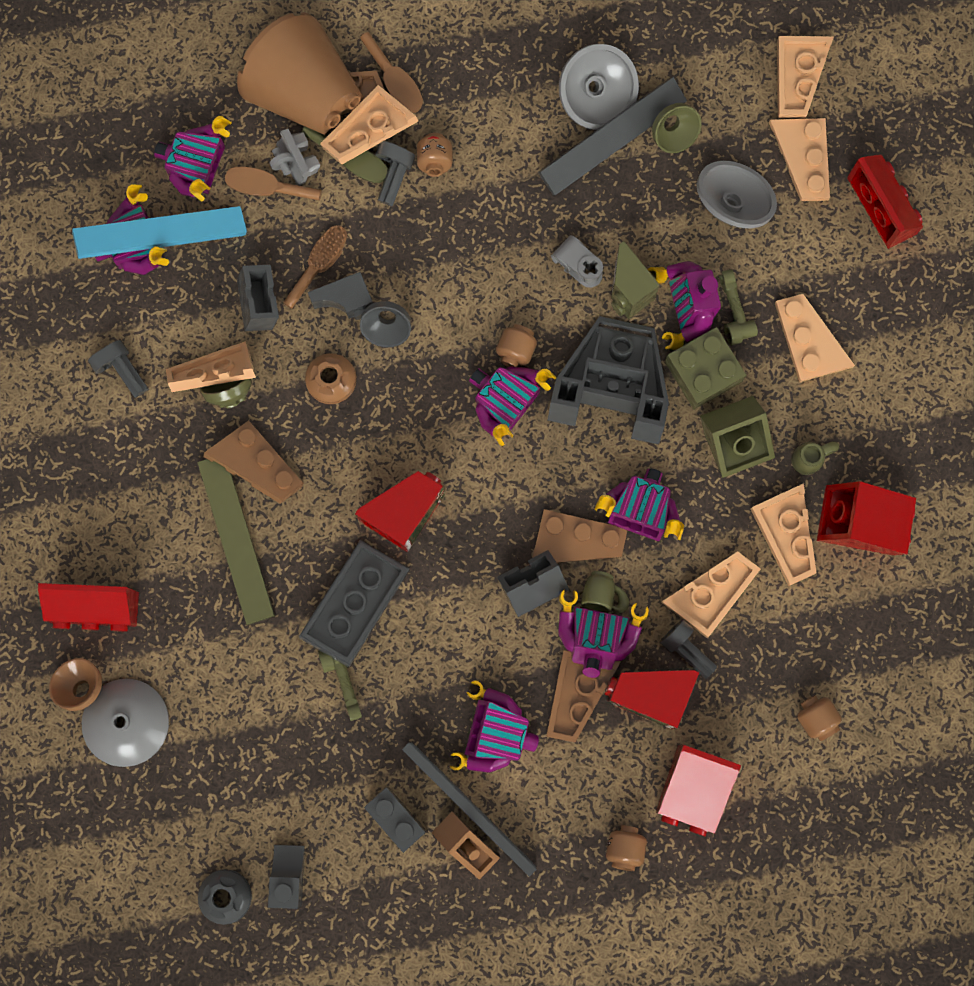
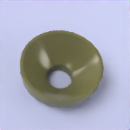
[652,103,702,153]
[200,379,252,409]

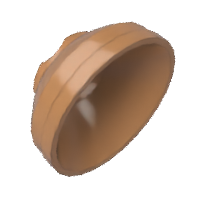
[305,353,357,404]
[49,658,102,711]

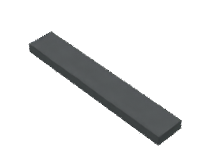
[538,77,687,195]
[402,742,537,877]

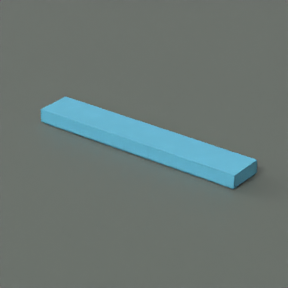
[72,206,247,259]

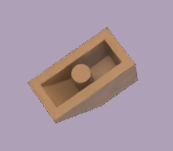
[432,812,500,880]

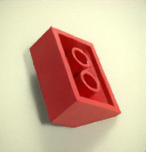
[847,155,923,249]
[38,583,139,632]

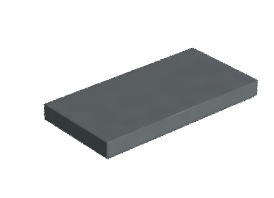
[299,540,409,668]

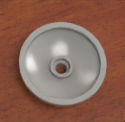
[559,44,639,130]
[697,161,777,228]
[82,679,169,767]

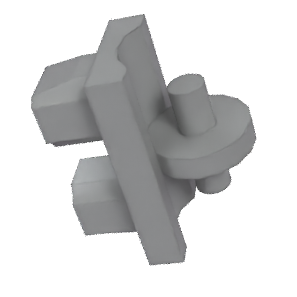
[270,129,320,186]

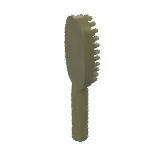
[302,126,388,183]

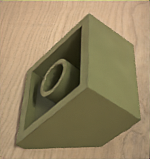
[611,241,660,320]
[700,396,775,478]

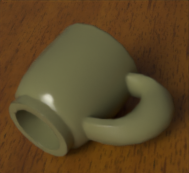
[791,441,839,475]
[581,571,629,613]

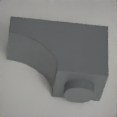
[308,272,373,320]
[268,845,305,909]

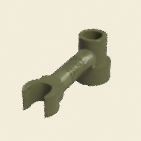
[719,269,758,346]
[318,650,362,721]

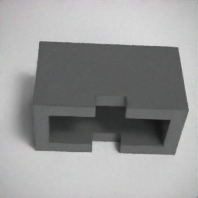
[237,265,279,331]
[497,550,569,617]
[364,787,427,853]

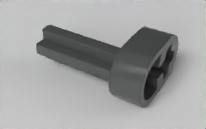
[375,141,415,207]
[88,340,149,398]
[660,619,717,679]

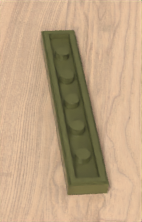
[197,459,275,625]

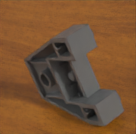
[547,316,669,445]

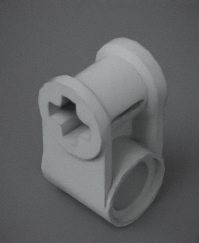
[551,235,603,288]

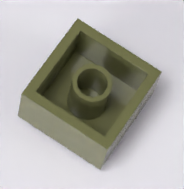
[665,327,747,410]

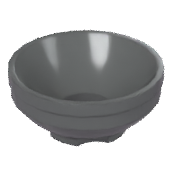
[360,301,412,347]
[198,869,252,925]

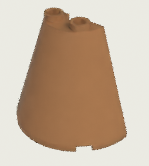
[237,12,364,135]

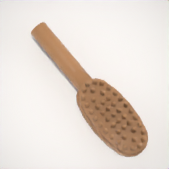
[360,32,423,113]
[225,167,322,201]
[283,225,347,309]

